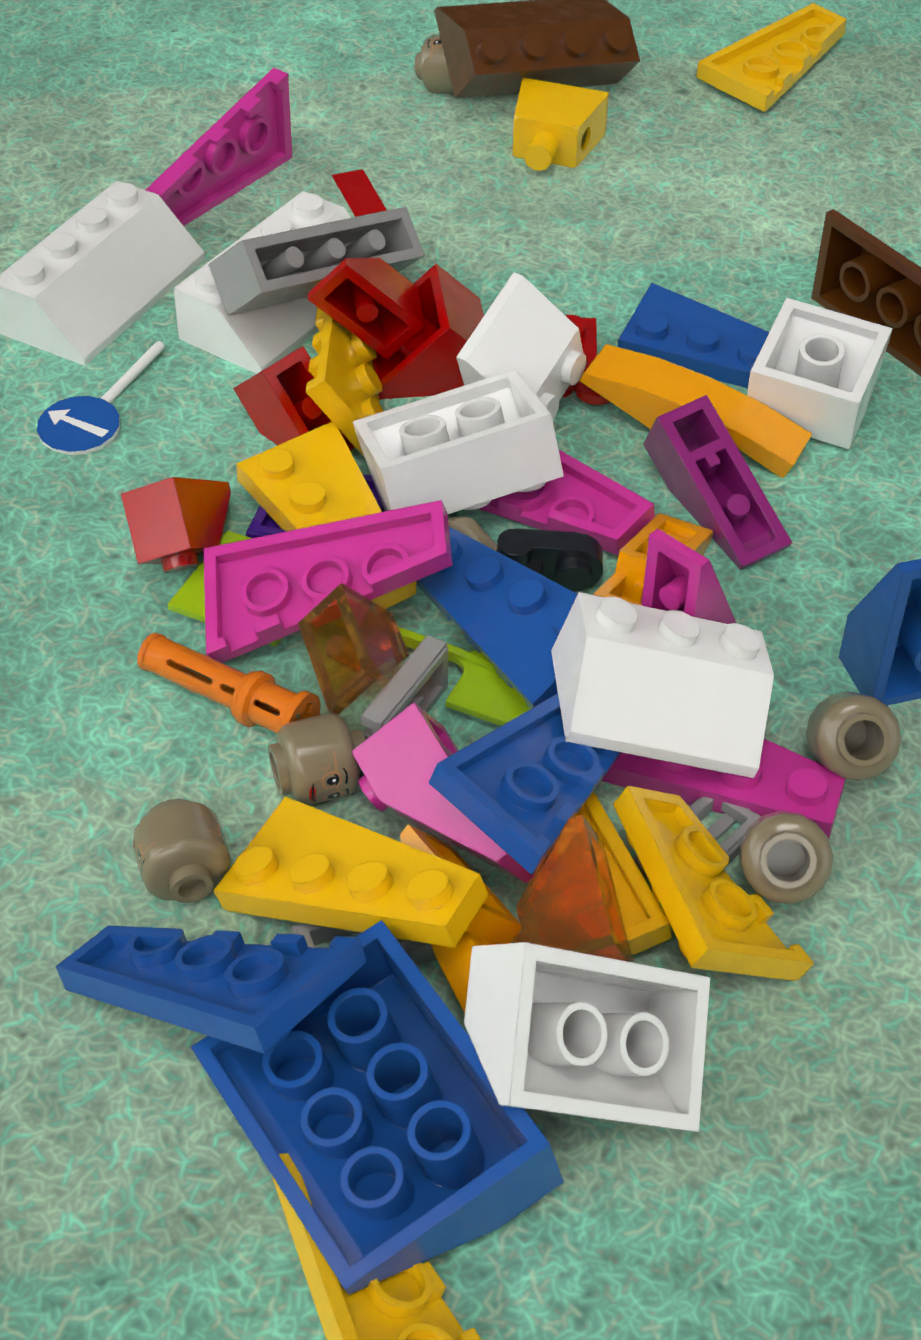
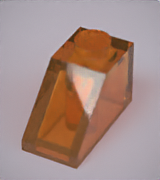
[298,583,409,715]
[513,815,634,963]

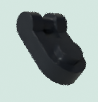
[496,528,603,592]

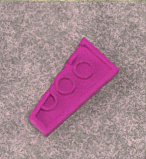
[145,67,292,226]
[480,450,655,555]
[204,500,453,663]
[602,739,845,839]

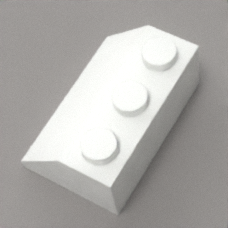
[353,369,564,514]
[551,592,774,778]
[464,942,710,1132]

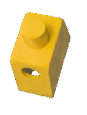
[512,78,609,171]

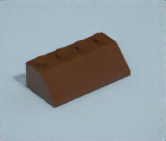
[434,0,640,98]
[811,209,921,376]

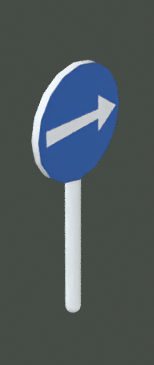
[37,341,164,455]

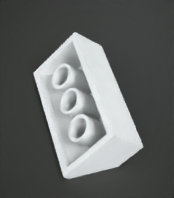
[0,181,205,366]
[173,191,351,374]

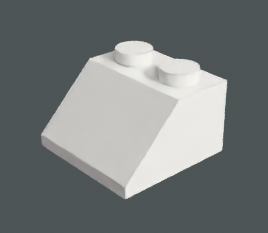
[456,272,586,420]
[747,298,893,449]

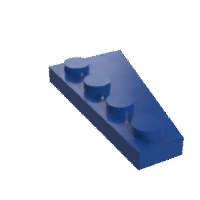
[618,283,769,388]
[416,526,578,709]
[428,693,622,875]
[56,925,367,1054]

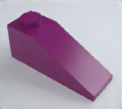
[643,395,792,570]

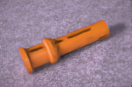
[137,632,321,734]

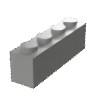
[208,207,425,316]

